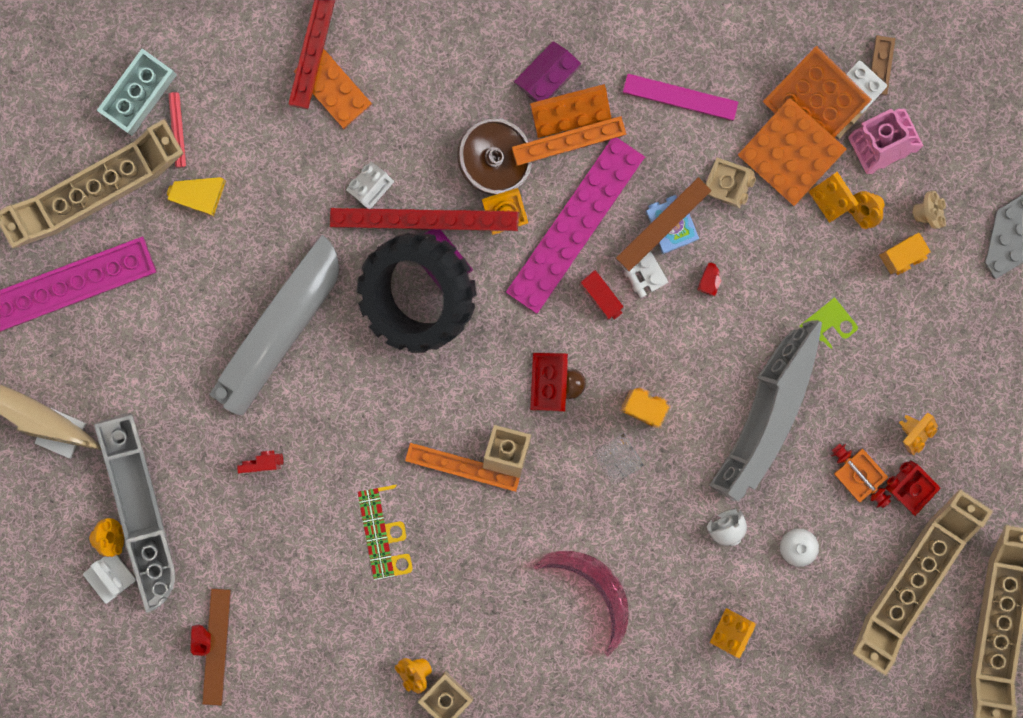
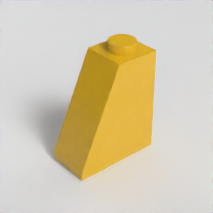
[167,177,226,216]

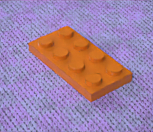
[293,48,372,129]
[530,84,612,138]

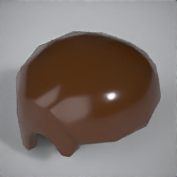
[566,369,586,399]

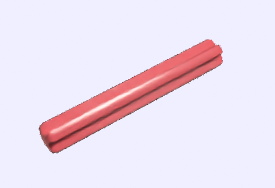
[169,92,186,168]

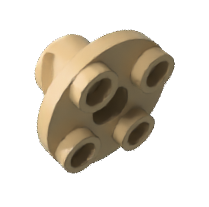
[913,191,946,229]

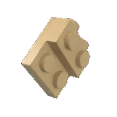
[706,158,756,208]

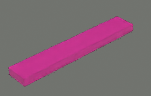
[623,74,738,121]

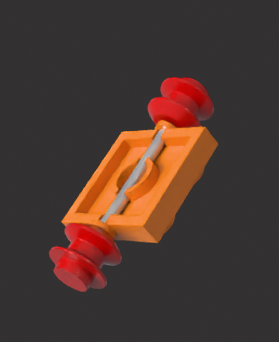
[831,443,891,508]

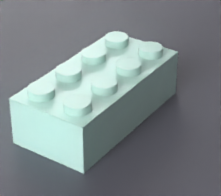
[97,49,177,136]

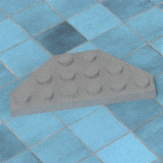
[984,195,1023,280]

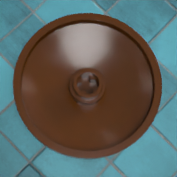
[457,118,532,195]

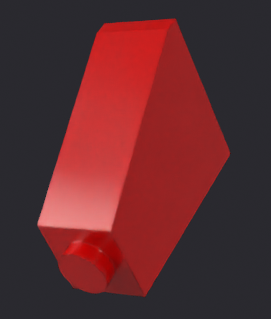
[579,270,624,320]

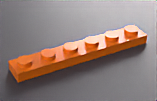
[511,116,626,166]
[405,442,520,492]

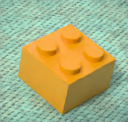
[879,232,931,275]

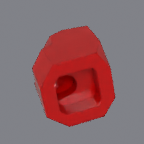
[697,263,722,297]
[190,624,211,656]

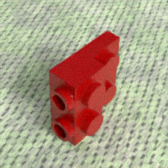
[237,450,284,473]
[885,460,941,516]

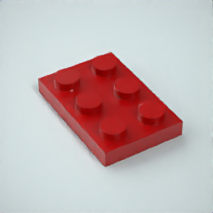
[530,353,568,412]

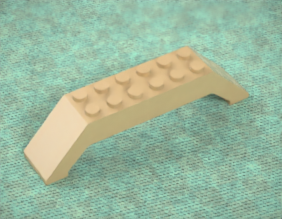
[0,119,184,249]
[852,489,993,676]
[971,525,1023,718]

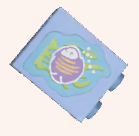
[645,195,699,254]

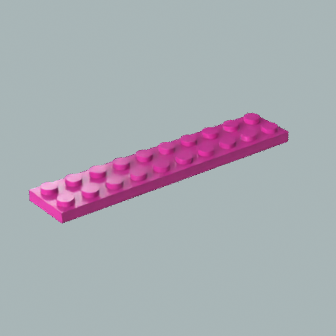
[506,138,645,314]
[0,236,157,332]

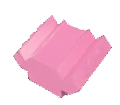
[848,108,923,174]

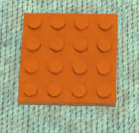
[763,46,872,138]
[738,98,847,206]

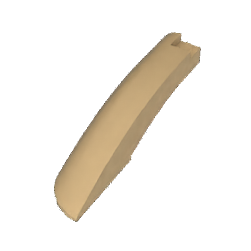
[0,384,102,451]

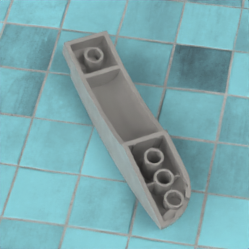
[209,235,339,415]
[709,320,822,502]
[94,413,175,613]

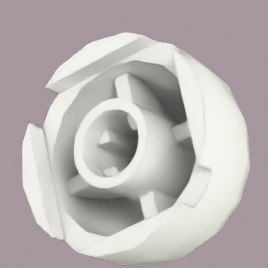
[707,509,747,546]
[780,528,819,567]

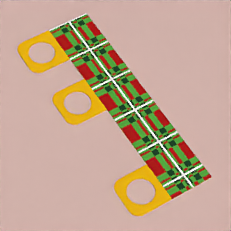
[357,484,413,580]

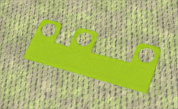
[799,297,858,349]

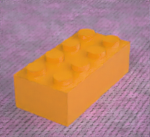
[620,387,670,428]

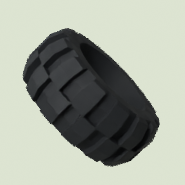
[357,232,477,353]

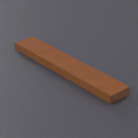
[616,177,712,272]
[202,588,231,706]

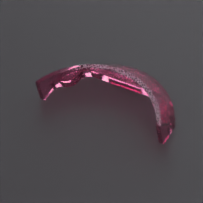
[533,551,629,657]

